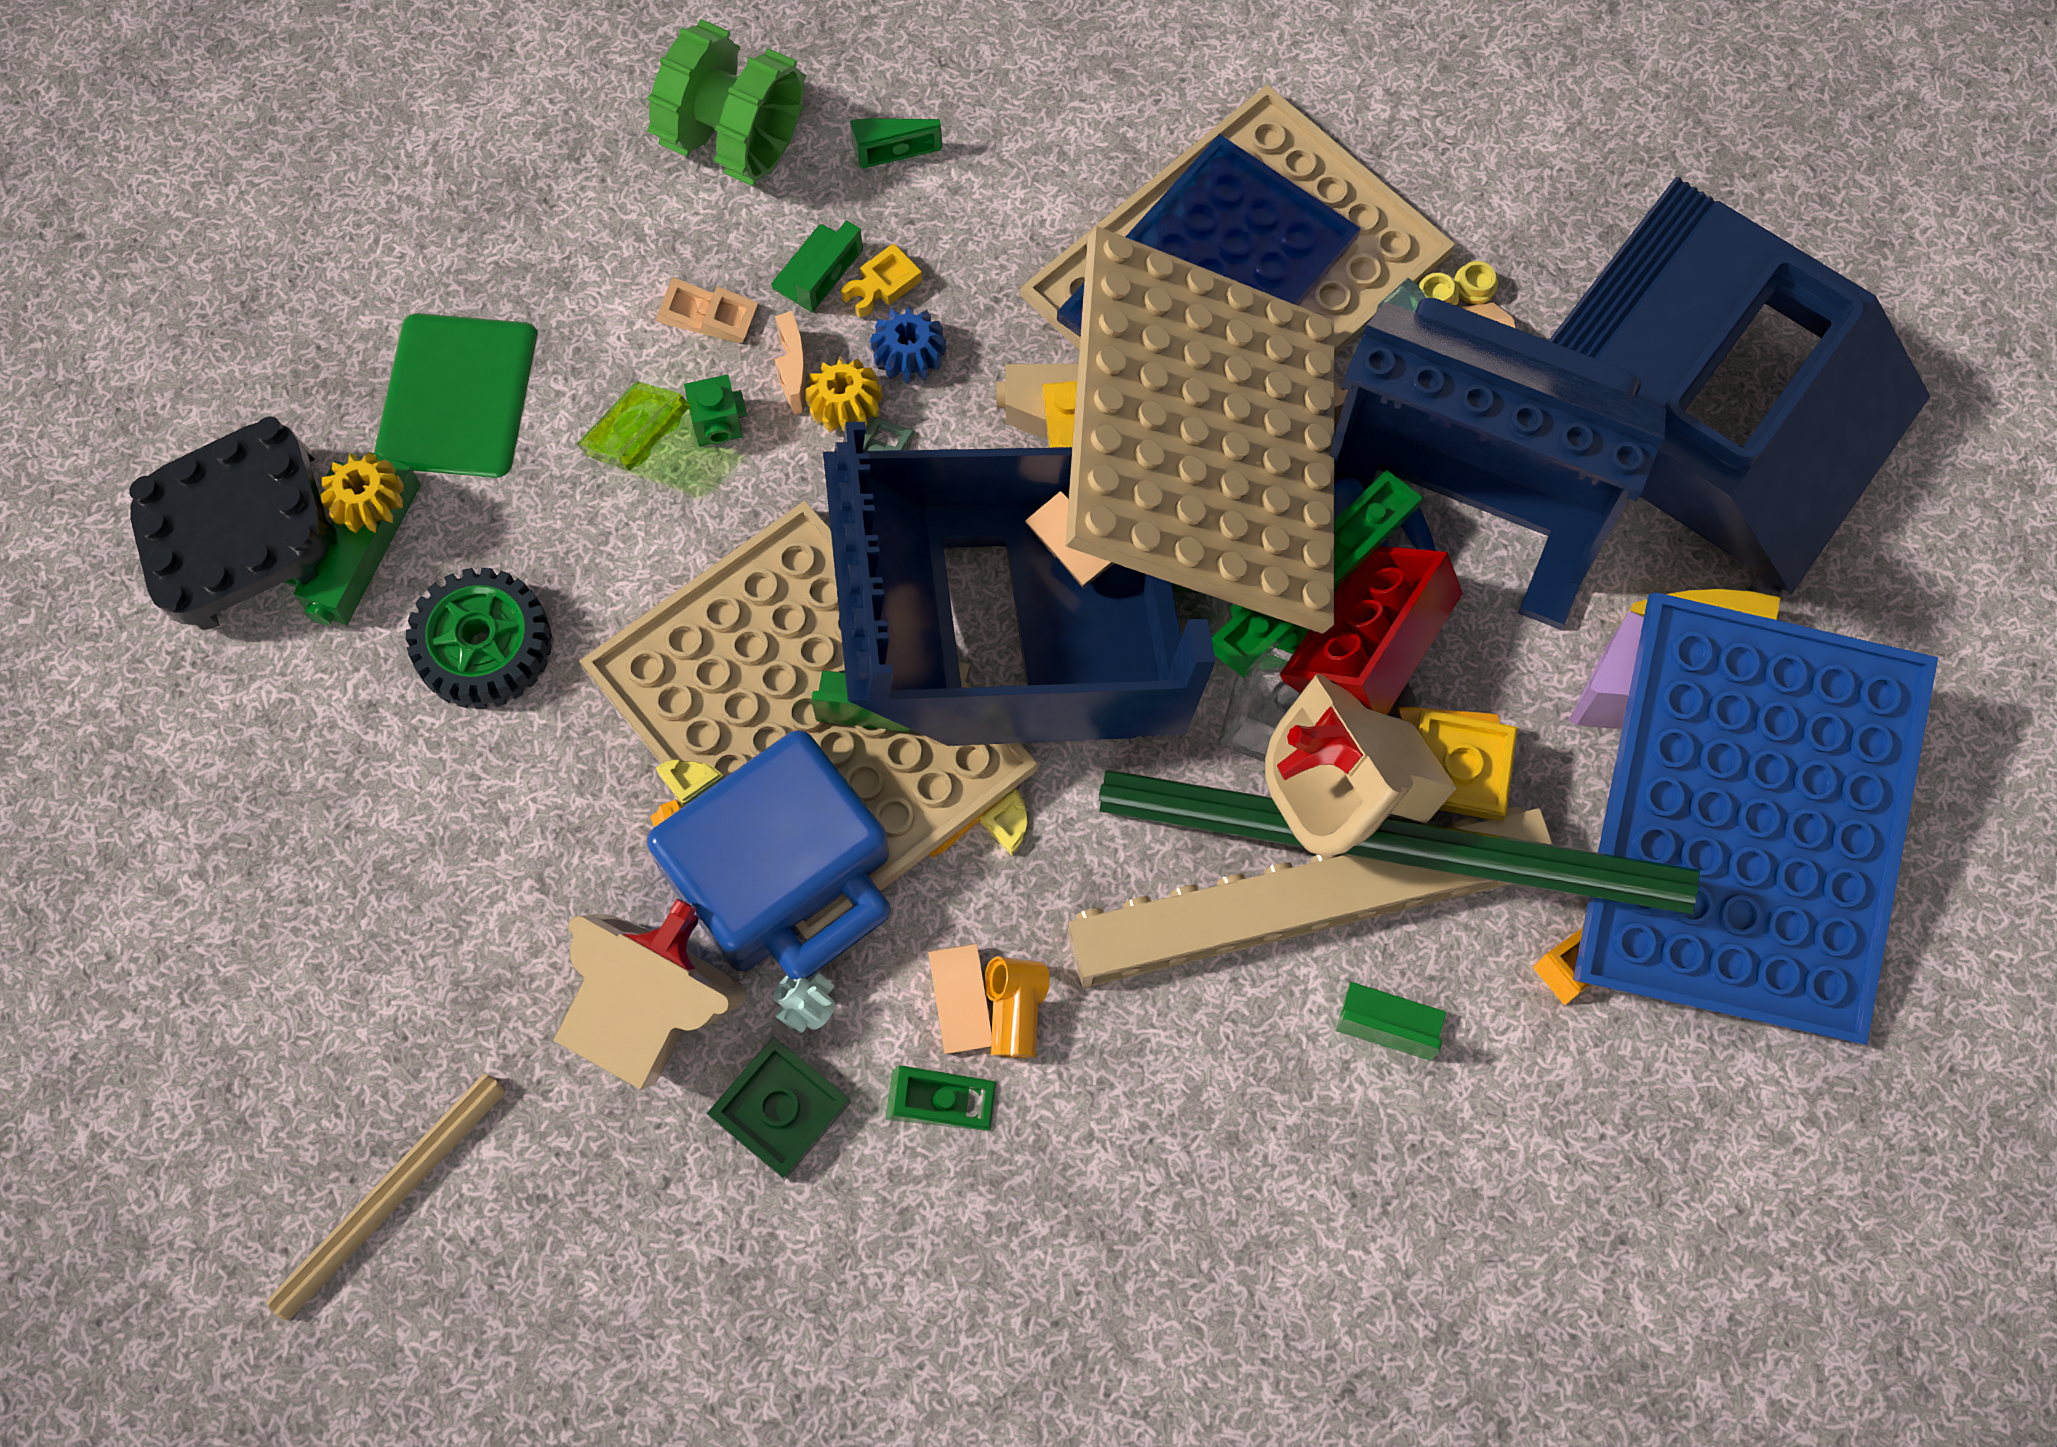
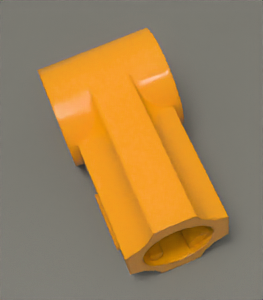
[984,956,1050,1058]

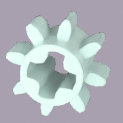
[774,971,835,1033]

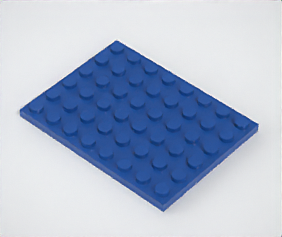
[1573,592,1938,1045]

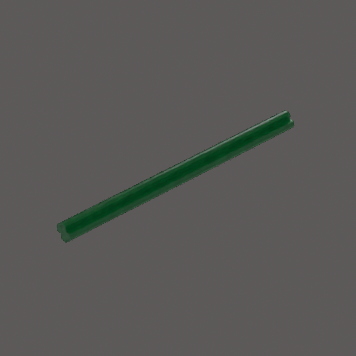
[1098,770,1700,915]

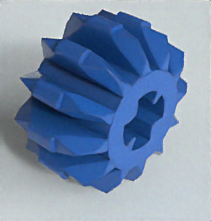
[870,304,947,385]

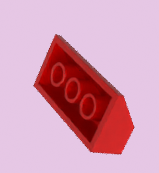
[1280,546,1463,715]

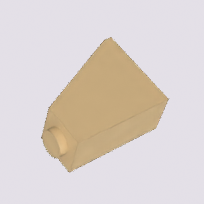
[996,364,1079,440]

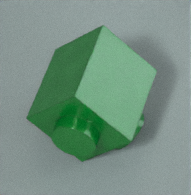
[684,374,747,447]

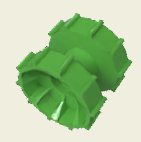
[647,19,807,186]

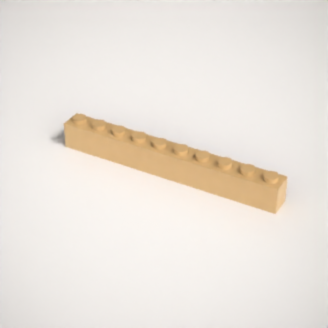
[1068,806,1552,989]

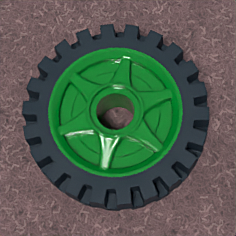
[405,567,552,709]

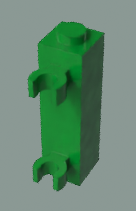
[284,452,421,626]

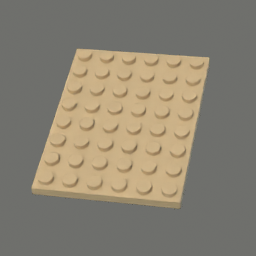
[1020,84,1455,357]
[1065,226,1334,634]
[579,500,1038,941]

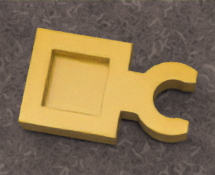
[841,243,922,318]

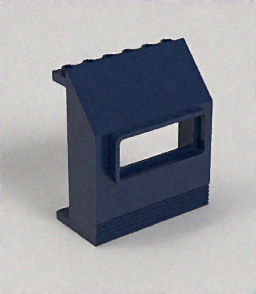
[1548,177,1931,595]
[1329,298,1666,630]
[823,422,1216,746]

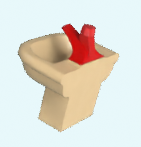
[1265,674,1457,857]
[553,898,748,1090]

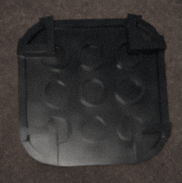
[129,416,337,630]

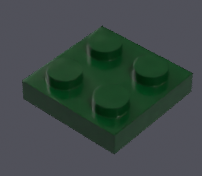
[706,1036,851,1181]

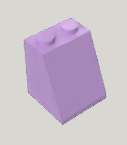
[1568,610,1644,729]

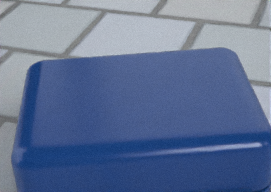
[647,730,891,980]

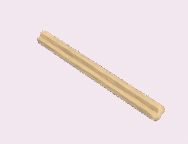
[266,1073,505,1321]

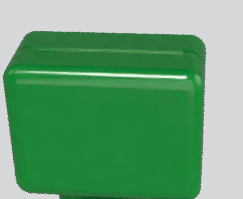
[374,313,537,478]

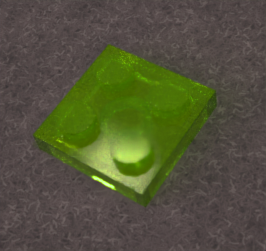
[576,381,691,471]

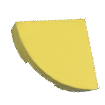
[656,759,724,807]
[979,788,1028,856]

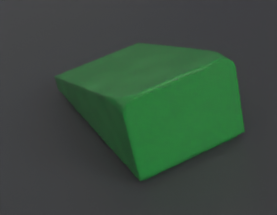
[850,118,942,169]
[885,1065,996,1131]

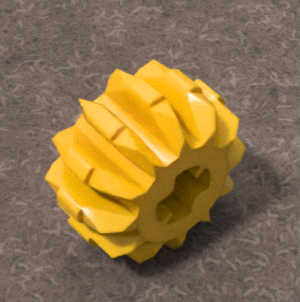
[805,356,883,433]
[320,452,404,533]

